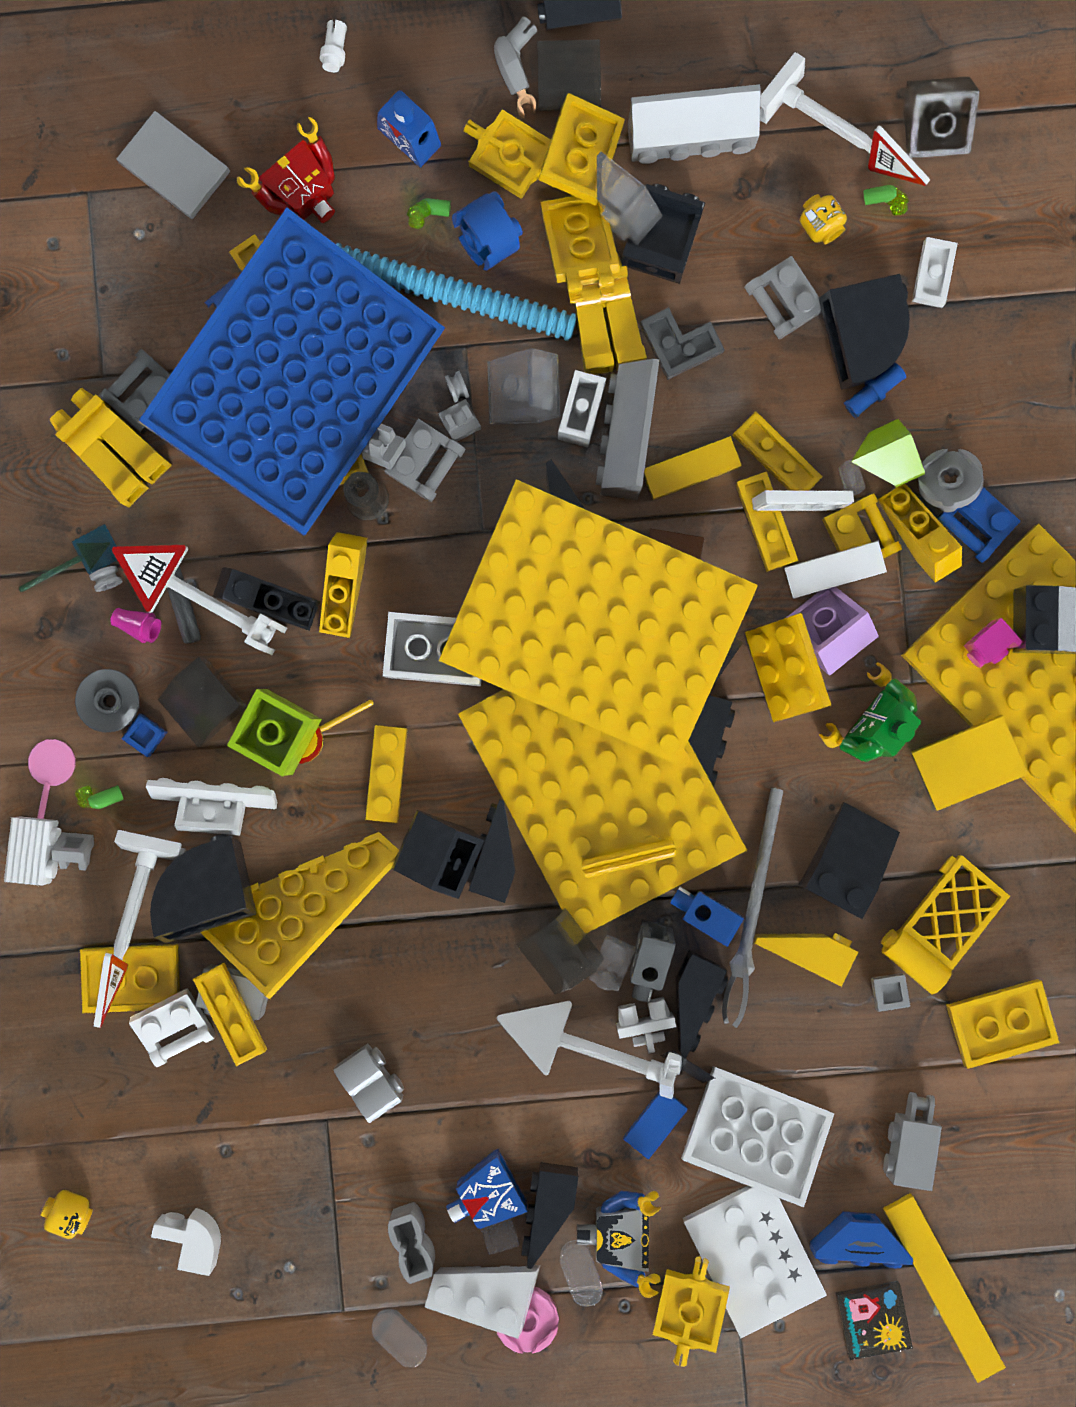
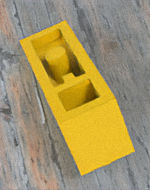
[753,933,858,987]

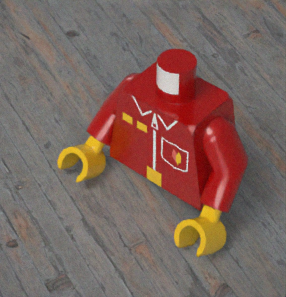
[237,117,335,223]

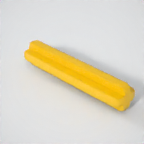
[581,839,676,878]

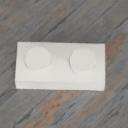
[912,237,958,308]

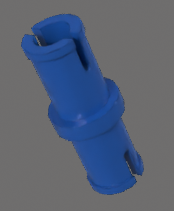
[844,362,907,418]

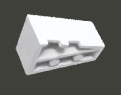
[425,1265,540,1339]

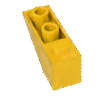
[878,484,962,583]
[319,532,368,638]

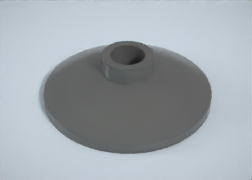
[75,669,139,733]

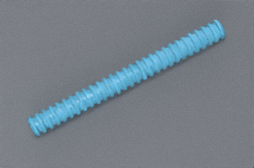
[336,243,577,341]

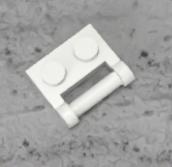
[129,988,215,1067]

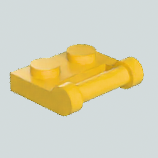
[822,493,902,559]

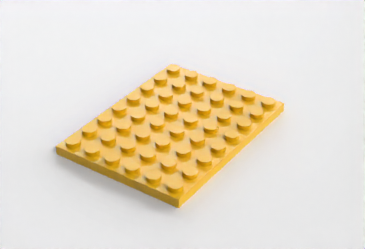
[439,479,758,764]
[901,524,1076,834]
[458,689,747,938]

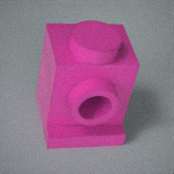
[964,618,1023,668]

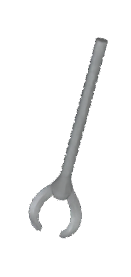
[722,788,783,1028]

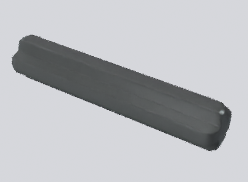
[167,565,201,644]

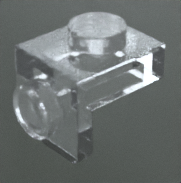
[589,935,636,991]

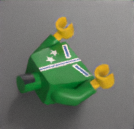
[819,663,921,762]

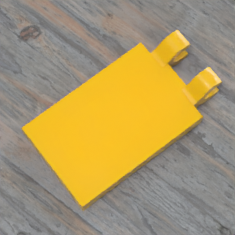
[540,193,620,303]

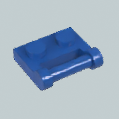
[937,487,1020,563]

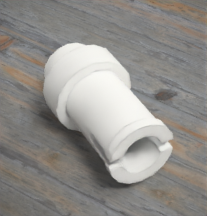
[319,20,347,73]

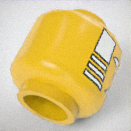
[799,194,847,244]

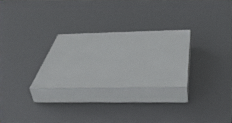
[116,111,230,219]

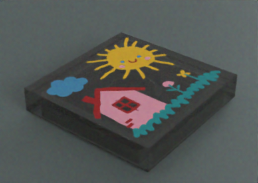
[835,1281,913,1361]

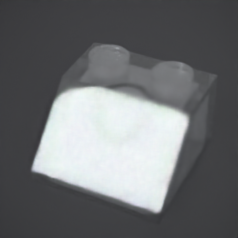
[597,152,663,245]
[487,348,560,424]

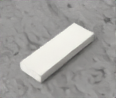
[752,490,854,511]
[785,541,887,598]

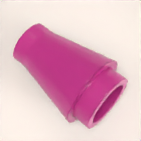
[111,608,161,643]

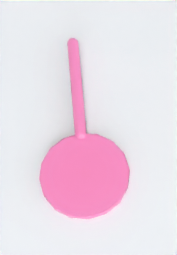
[28,739,75,819]

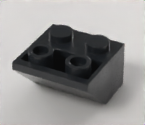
[392,810,484,899]

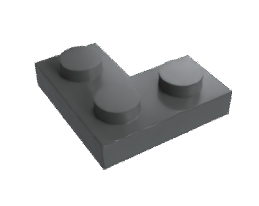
[640,307,725,380]

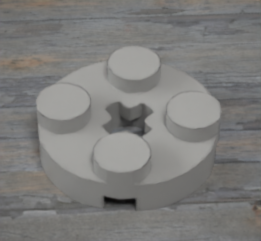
[918,449,984,513]

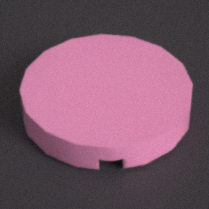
[497,1287,559,1353]

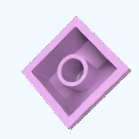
[786,587,879,676]

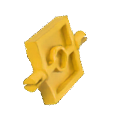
[463,109,554,199]
[653,1256,730,1367]

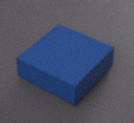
[121,713,168,757]

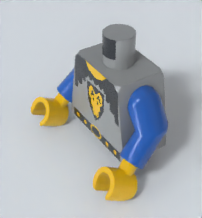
[577,1191,661,1298]

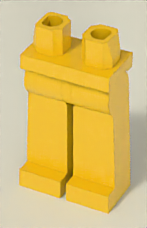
[574,253,647,375]
[50,388,172,508]

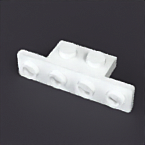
[146,778,277,836]

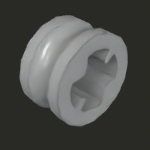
[444,371,469,403]
[89,566,122,592]

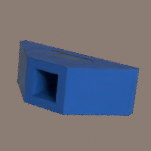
[810,1211,913,1268]

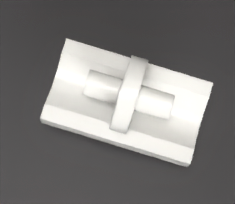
[616,997,676,1054]

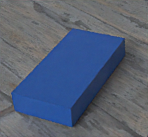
[623,1090,688,1160]

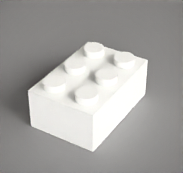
[383,612,481,686]

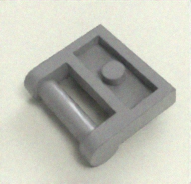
[744,256,822,339]
[384,419,466,502]

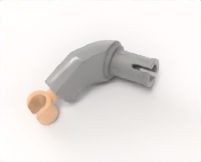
[494,17,537,118]

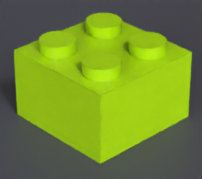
[227,689,322,776]

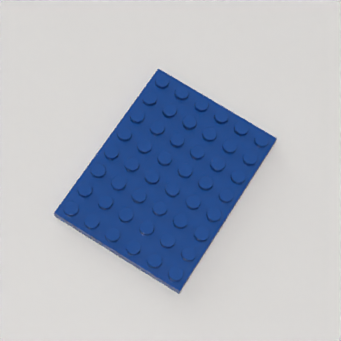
[138,207,445,536]

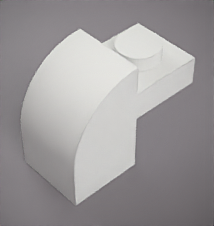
[151,1208,221,1276]

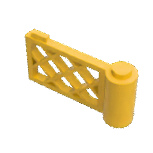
[881,855,1010,994]

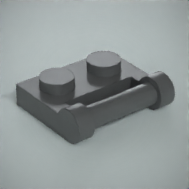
[99,349,170,434]

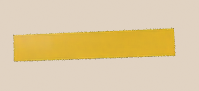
[883,1193,1006,1383]

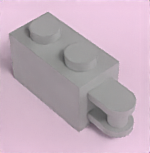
[883,1092,942,1191]

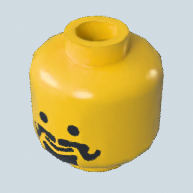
[40,1190,93,1239]

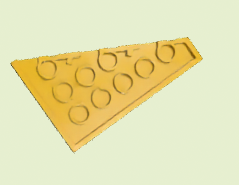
[200,832,399,999]

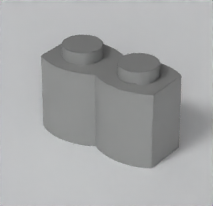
[334,1043,404,1123]
[388,1202,435,1284]

